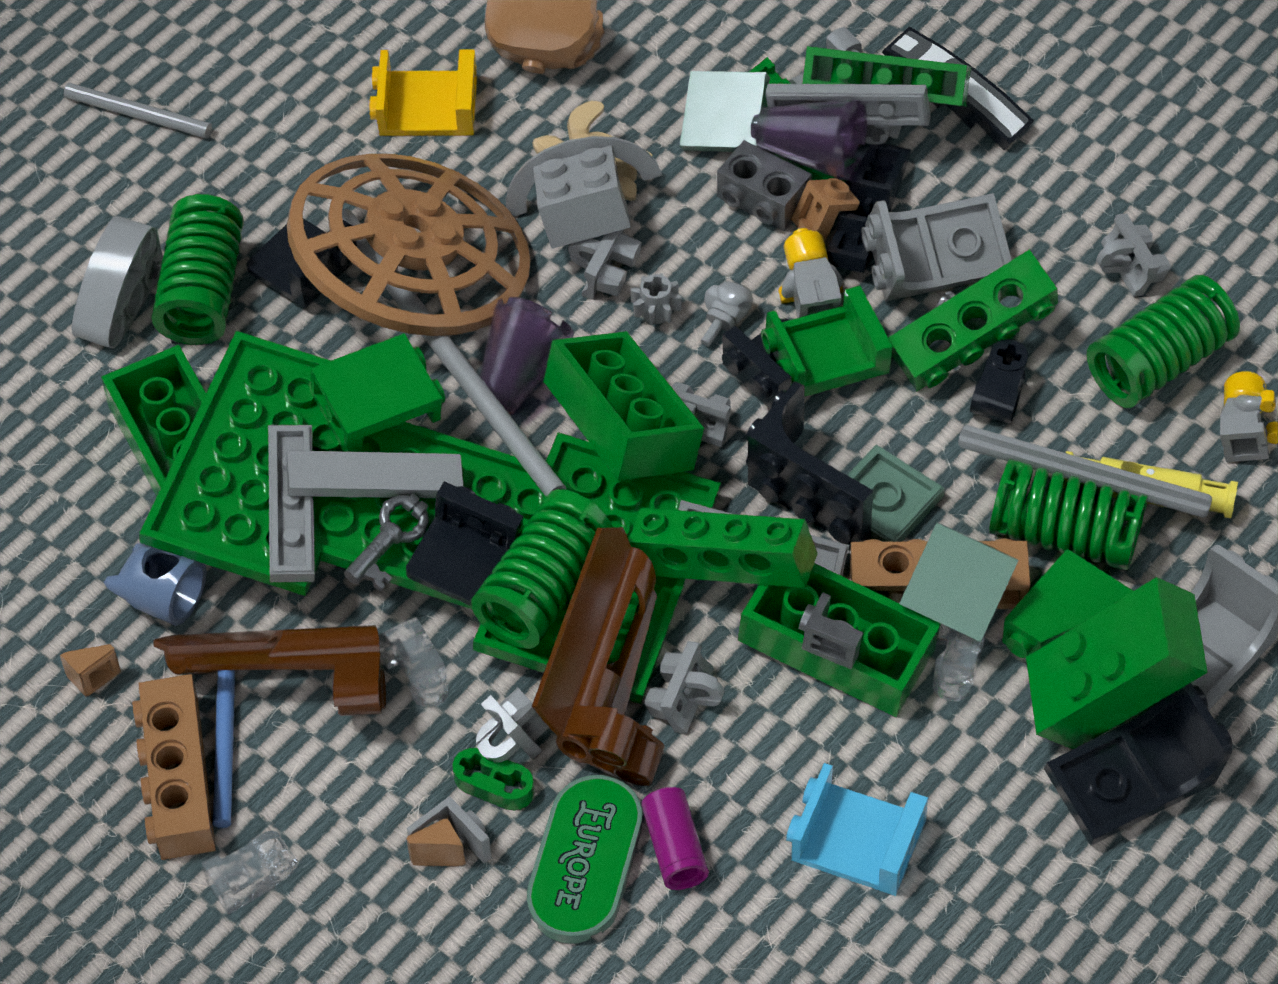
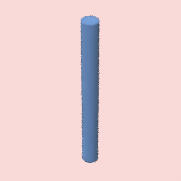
[213,670,235,828]

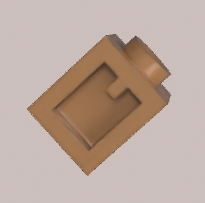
[791,178,860,243]

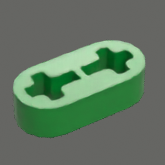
[452,748,535,811]

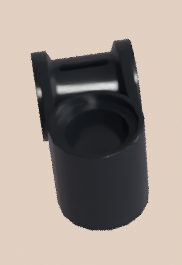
[970,339,1028,424]

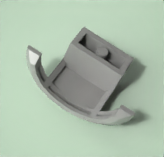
[506,136,663,249]

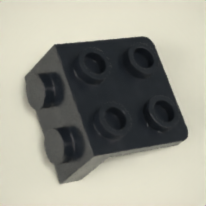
[246,218,357,309]
[722,318,791,409]
[406,481,524,606]

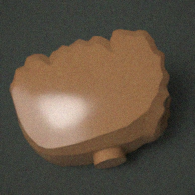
[484,0,605,74]

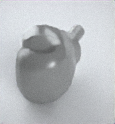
[701,281,753,347]

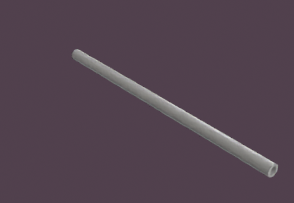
[342,209,567,496]

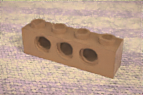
[850,538,1030,609]
[132,674,216,860]

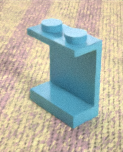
[786,763,928,896]

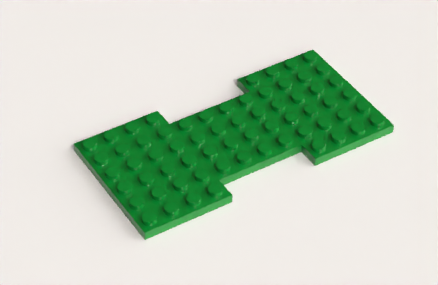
[139,331,721,704]

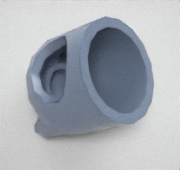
[104,543,207,626]

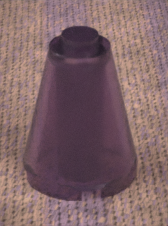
[750,99,867,181]
[480,297,574,416]

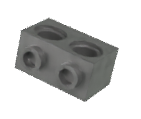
[717,140,812,231]

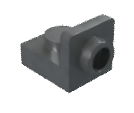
[799,593,863,669]

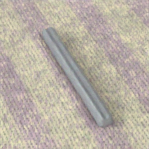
[958,425,1212,518]

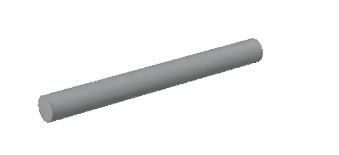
[64,83,212,139]

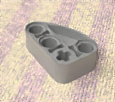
[71,215,163,349]

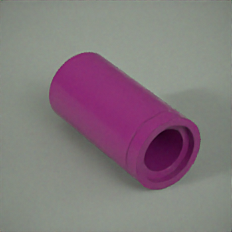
[641,787,709,890]

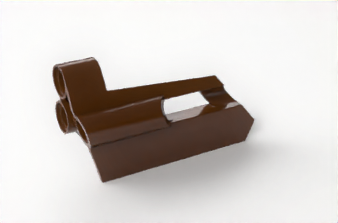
[532,527,665,786]
[153,625,386,716]

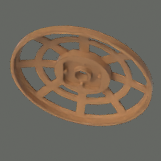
[287,154,530,336]

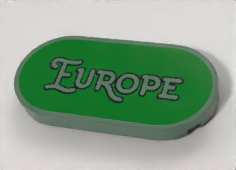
[527,775,643,944]

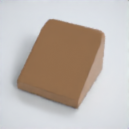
[60,644,121,697]
[406,818,466,866]

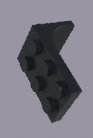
[746,381,873,545]
[1044,683,1232,846]

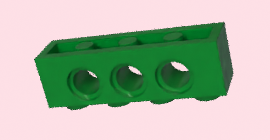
[802,46,971,107]
[888,249,1058,391]
[628,508,818,588]

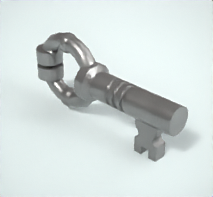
[344,493,429,592]

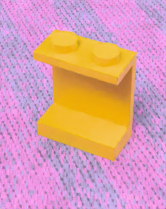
[369,49,477,136]

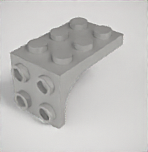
[862,193,1012,302]
[1153,545,1278,710]

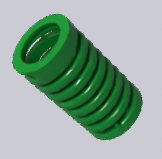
[151,194,244,345]
[1087,275,1240,408]
[989,459,1148,571]
[471,489,613,649]

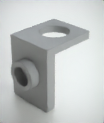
[407,796,492,864]

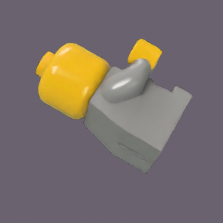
[778,228,844,318]
[1220,371,1278,462]

